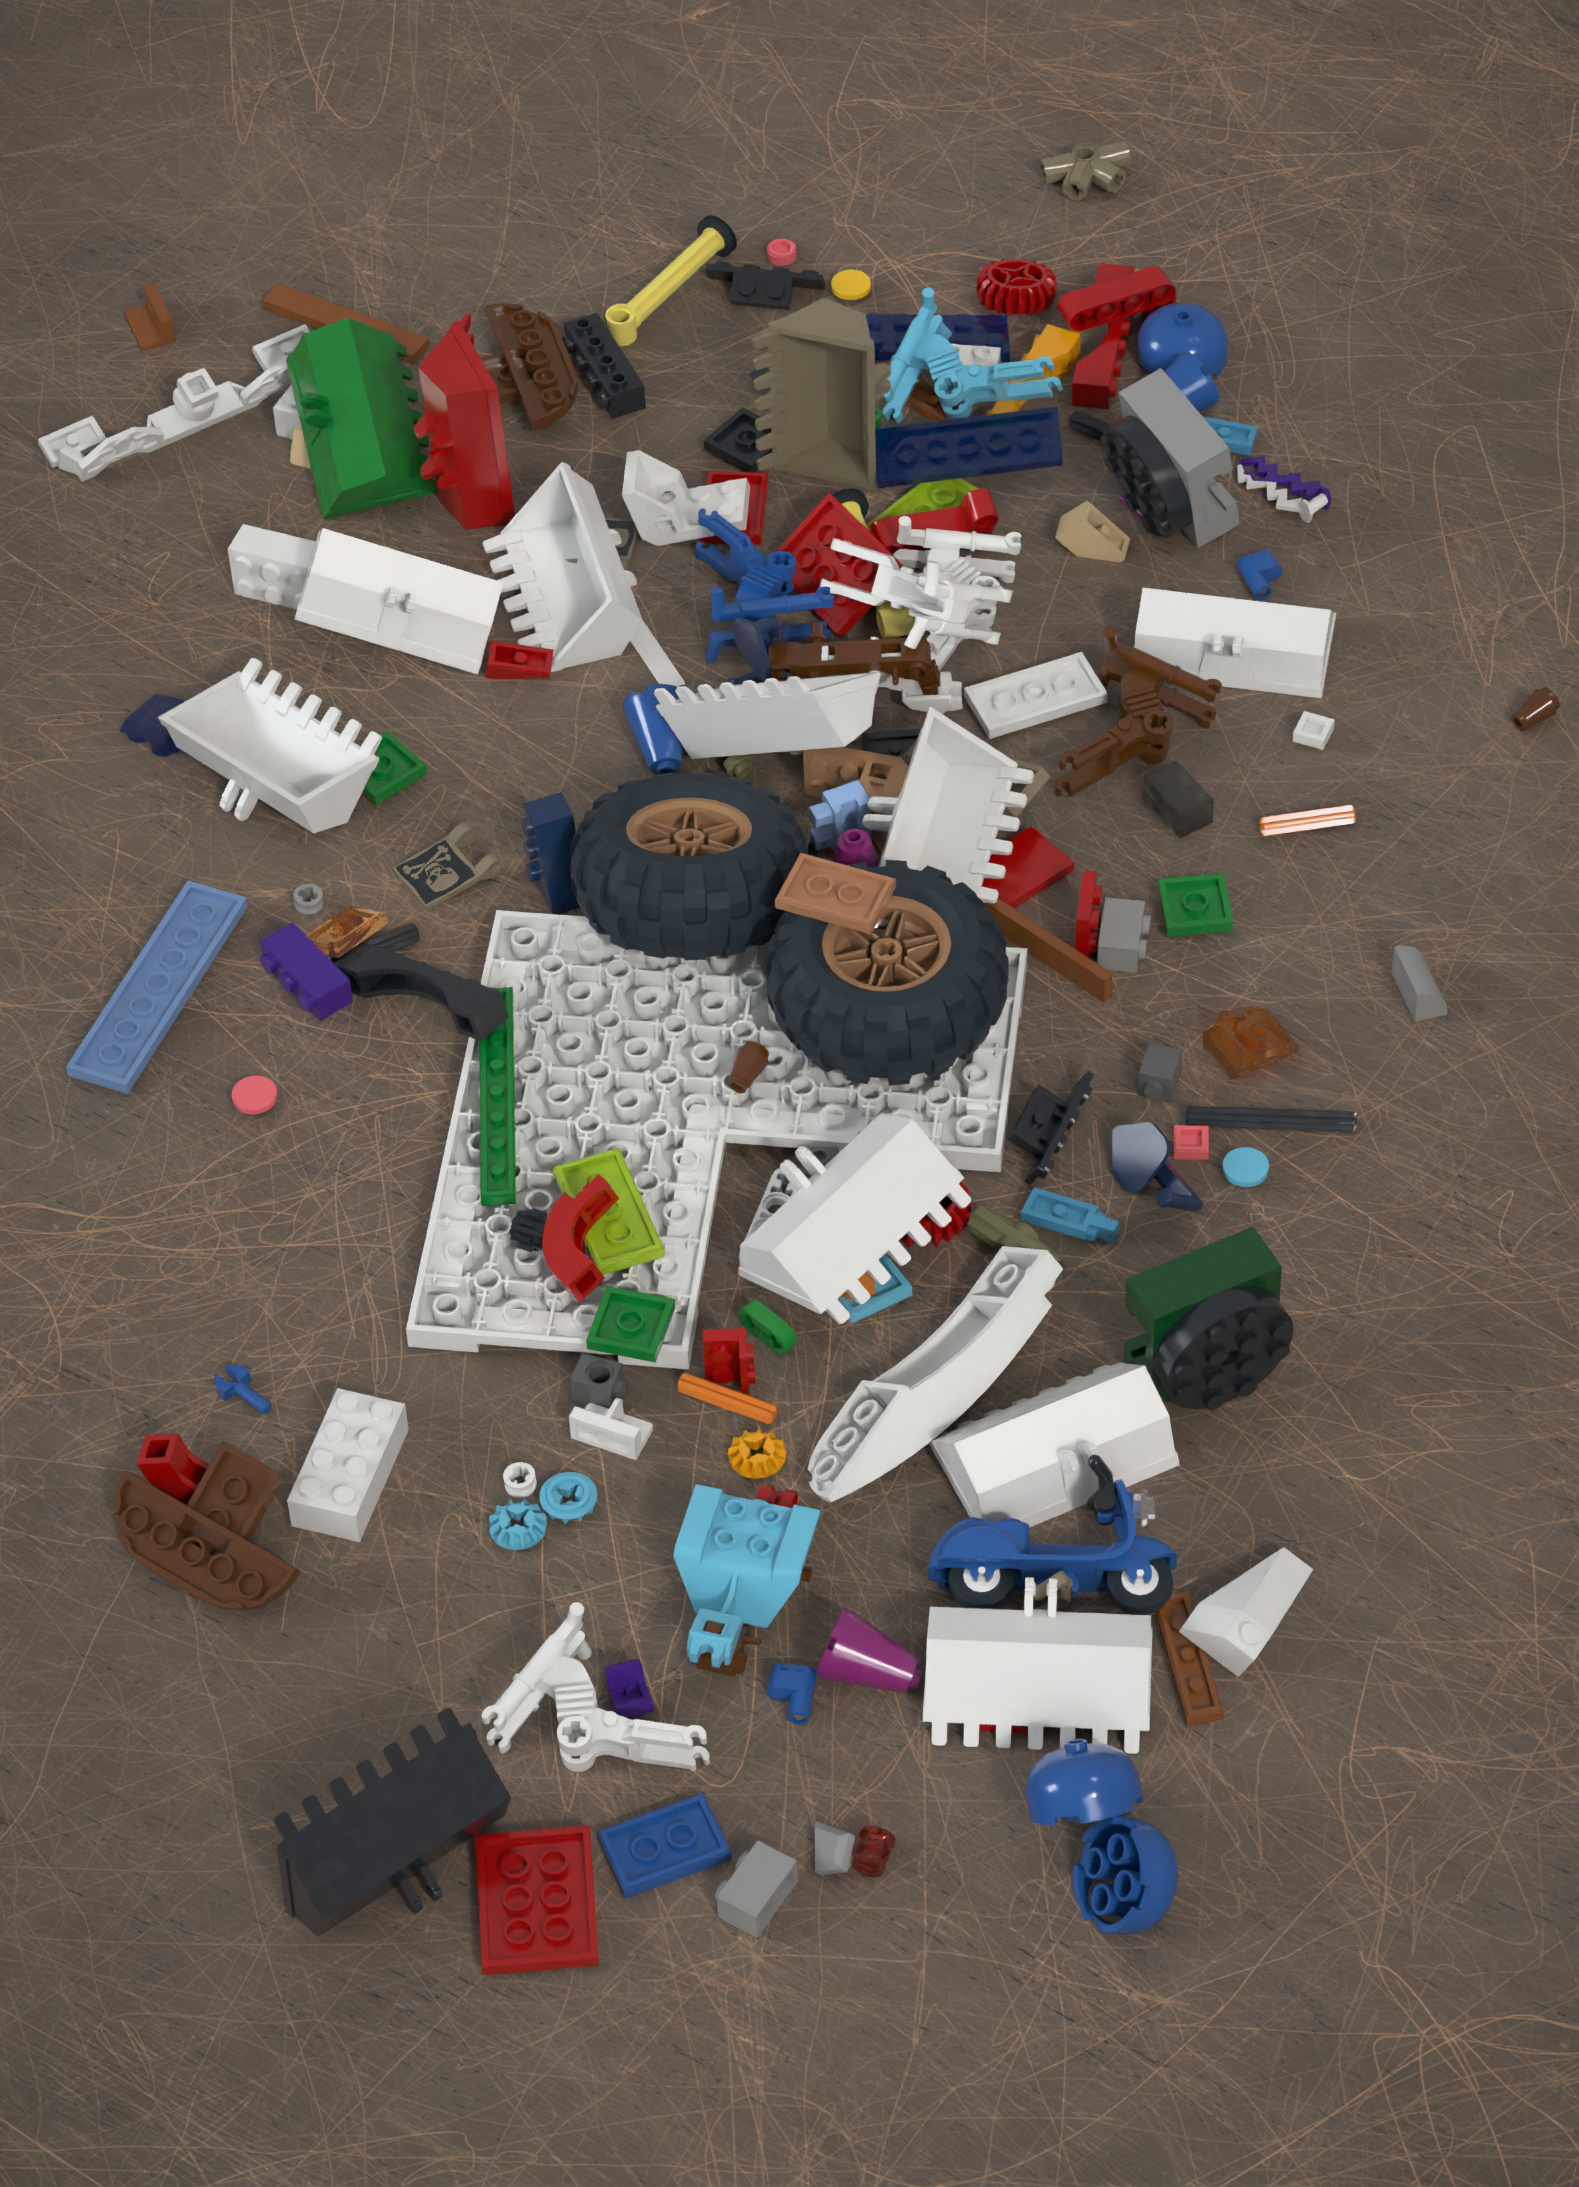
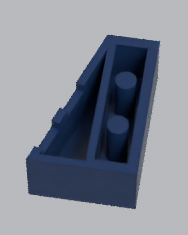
[521,792,580,915]

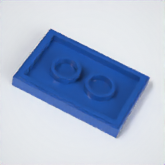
[597,1793,732,1899]

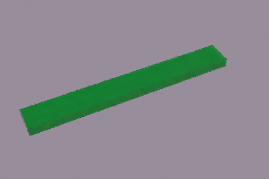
[479,987,516,1206]

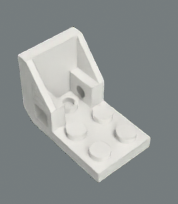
[622,450,750,546]

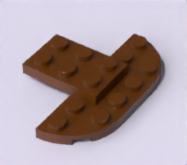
[480,303,577,431]
[114,1441,301,1611]

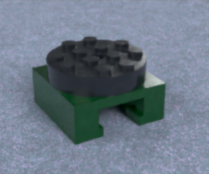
[1124,1226,1293,1410]

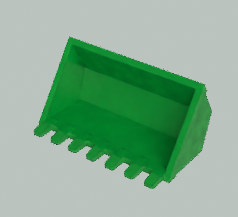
[286,318,438,520]

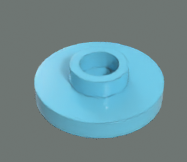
[1223,1147,1269,1187]

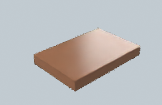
[775,853,896,934]

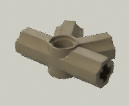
[1040,141,1131,201]

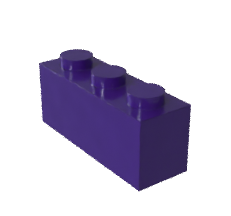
[260,922,353,1021]

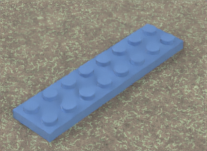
[66,880,248,1094]

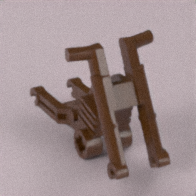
[1055,627,1222,797]

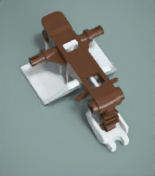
[768,621,962,741]

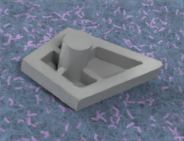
[814,1822,855,1876]

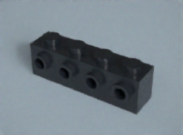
[562,313,646,419]

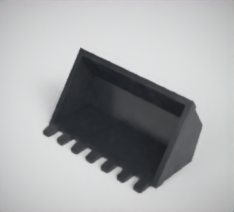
[273,1708,511,1937]

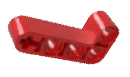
[1057,266,1176,332]
[868,488,999,555]

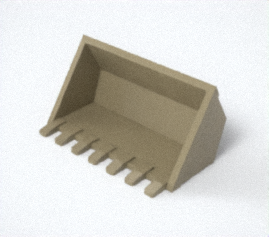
[752,298,891,490]

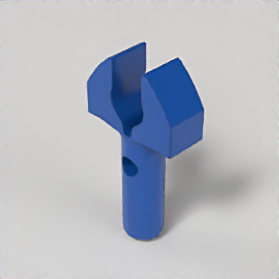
[215,1365,272,1414]

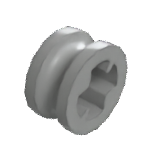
[293,884,323,915]

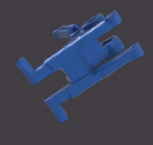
[695,508,834,663]

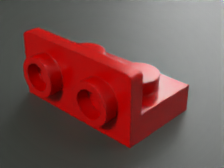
[703,1328,756,1395]

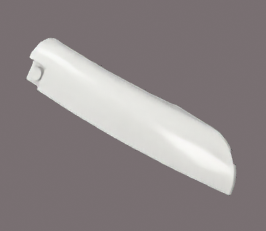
[808,1246,1063,1502]

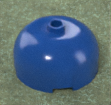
[1137,303,1228,377]
[1025,1739,1143,1825]
[1073,1816,1178,1934]

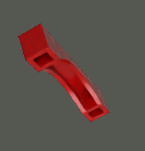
[1072,263,1135,409]

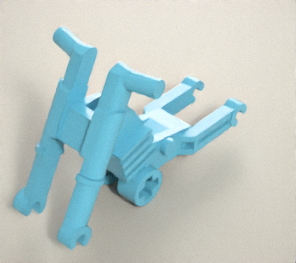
[876,288,1063,424]

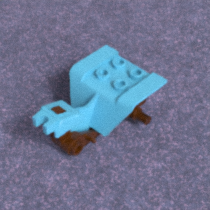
[673,1484,821,1676]

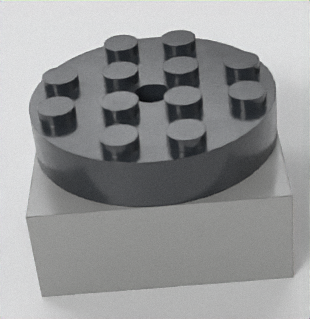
[1100,368,1240,548]

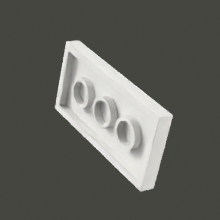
[964,652,1108,739]

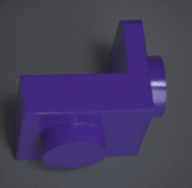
[604,1659,654,1719]

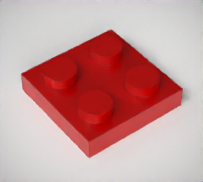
[1076,870,1103,959]

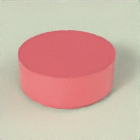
[767,238,797,266]

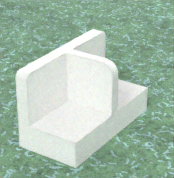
[569,1398,653,1460]

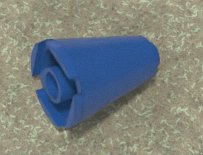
[1164,351,1219,412]
[623,684,683,775]

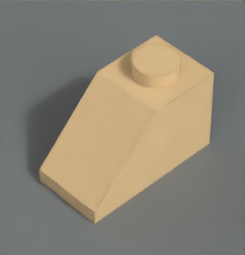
[1055,500,1130,562]

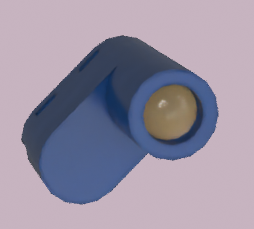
[1237,550,1282,600]
[767,1663,816,1725]

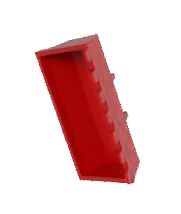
[413,313,515,530]

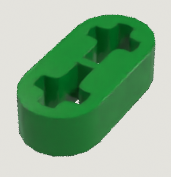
[738,1299,797,1355]

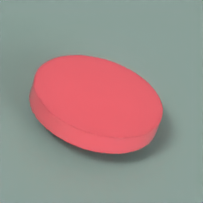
[232,1076,278,1115]

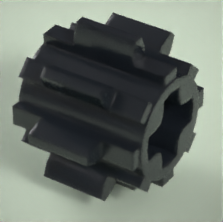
[509,1208,548,1253]

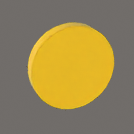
[831,269,871,300]

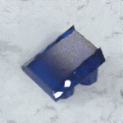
[120,694,185,757]

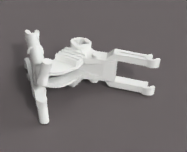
[894,516,1021,670]
[819,537,1013,649]
[482,1602,710,1772]

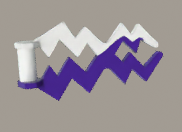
[1237,456,1332,523]

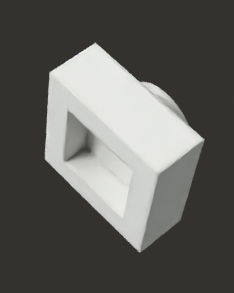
[1293,711,1335,750]

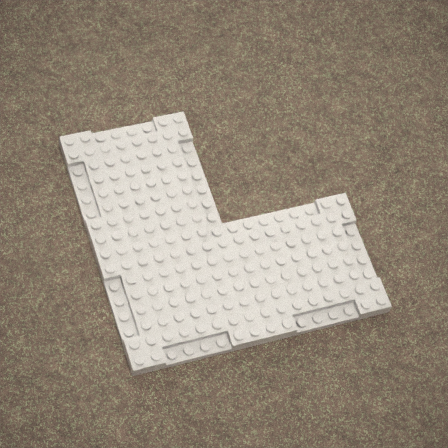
[406,910,1027,1370]

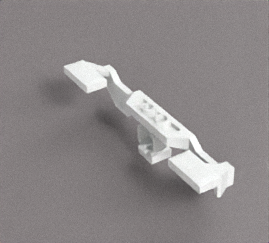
[38,324,310,482]

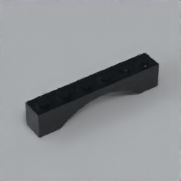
[334,941,509,1042]

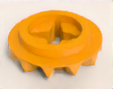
[728,1427,786,1479]

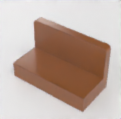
[124,283,176,351]

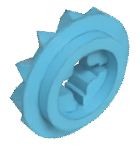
[539,1472,598,1524]
[489,1498,547,1550]

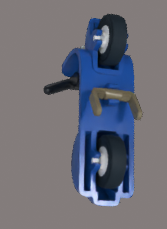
[927,1454,1177,1615]

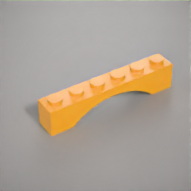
[971,324,1081,470]

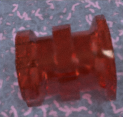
[851,1825,896,1877]

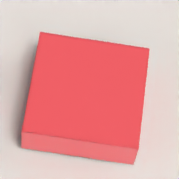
[1174,1125,1209,1160]

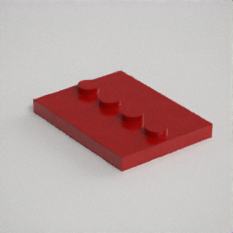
[775,493,904,638]
[475,1825,599,1975]

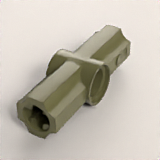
[967,1205,1067,1283]

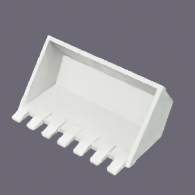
[483,462,642,672]

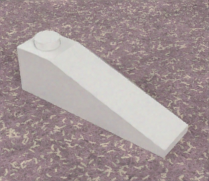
[1179,1547,1313,1677]

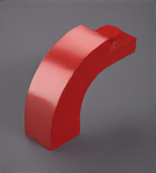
[542,1174,619,1303]
[137,1434,210,1505]

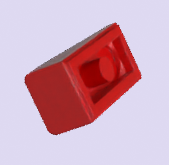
[485,640,554,679]

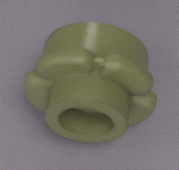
[723,754,754,779]

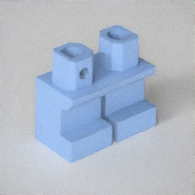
[808,780,872,852]

